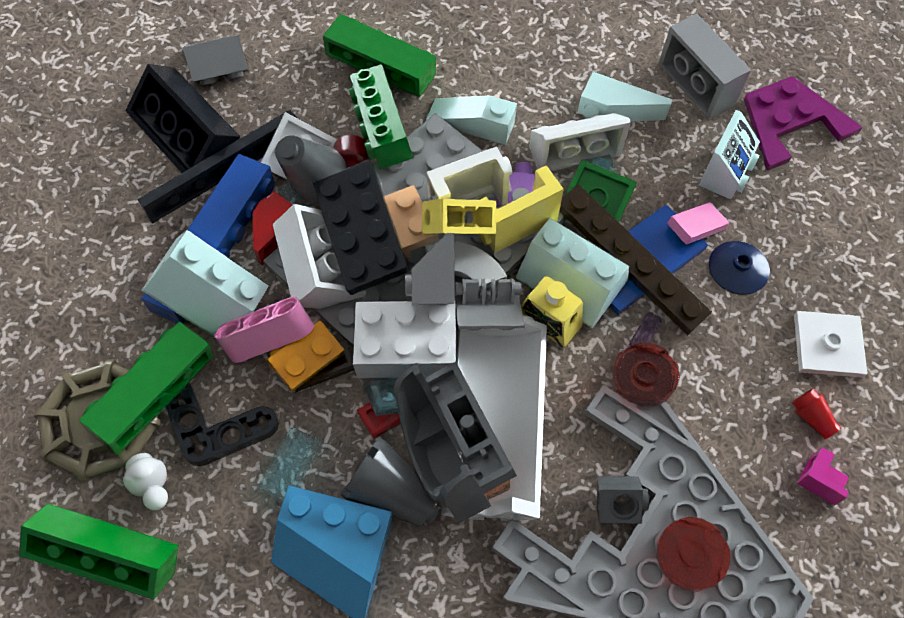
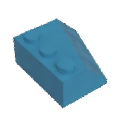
[271,485,393,618]

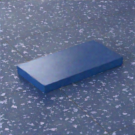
[609,204,708,315]

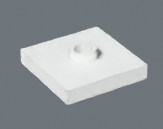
[794,311,867,378]

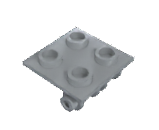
[455,279,525,331]

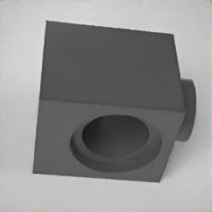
[597,476,649,524]

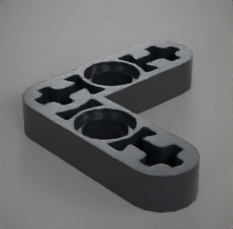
[166,382,279,466]

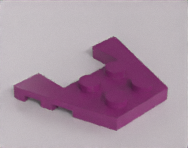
[744,76,862,171]

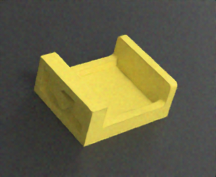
[478,165,564,253]

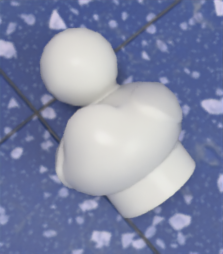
[123,453,168,510]

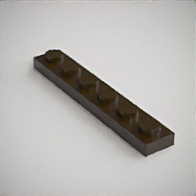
[559,184,712,336]

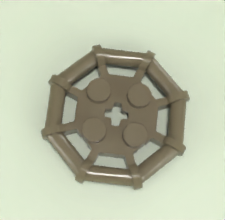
[34,360,162,481]

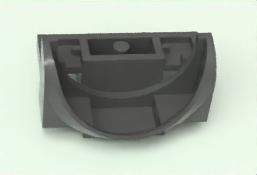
[394,361,517,523]

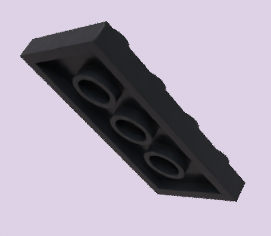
[313,159,410,295]

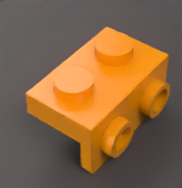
[267,320,345,392]

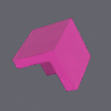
[797,447,849,506]

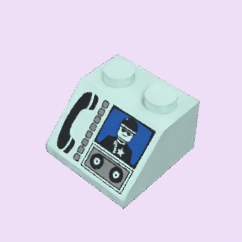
[699,110,760,199]

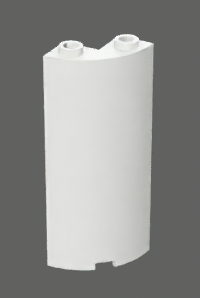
[441,315,547,522]

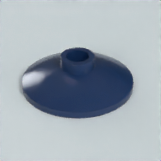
[709,241,770,295]

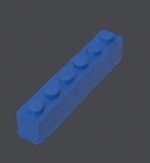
[141,154,275,324]

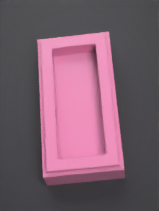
[667,202,729,245]

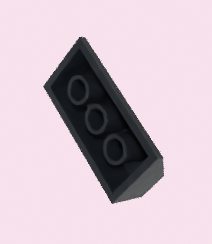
[125,64,241,173]

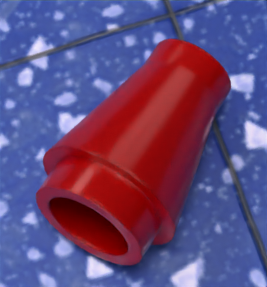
[792,388,841,439]

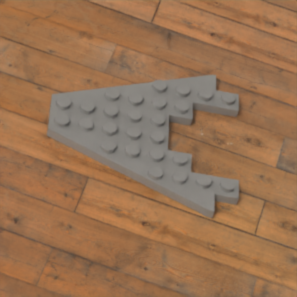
[492,385,814,618]

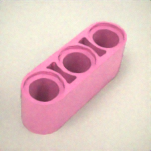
[214,297,314,363]

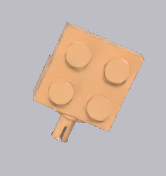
[384,185,439,259]

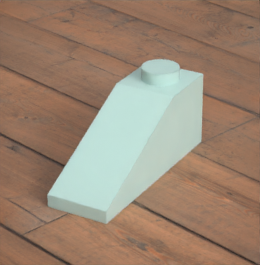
[577,72,673,121]
[426,96,517,145]

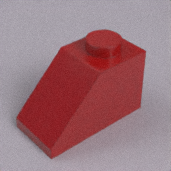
[253,191,292,266]

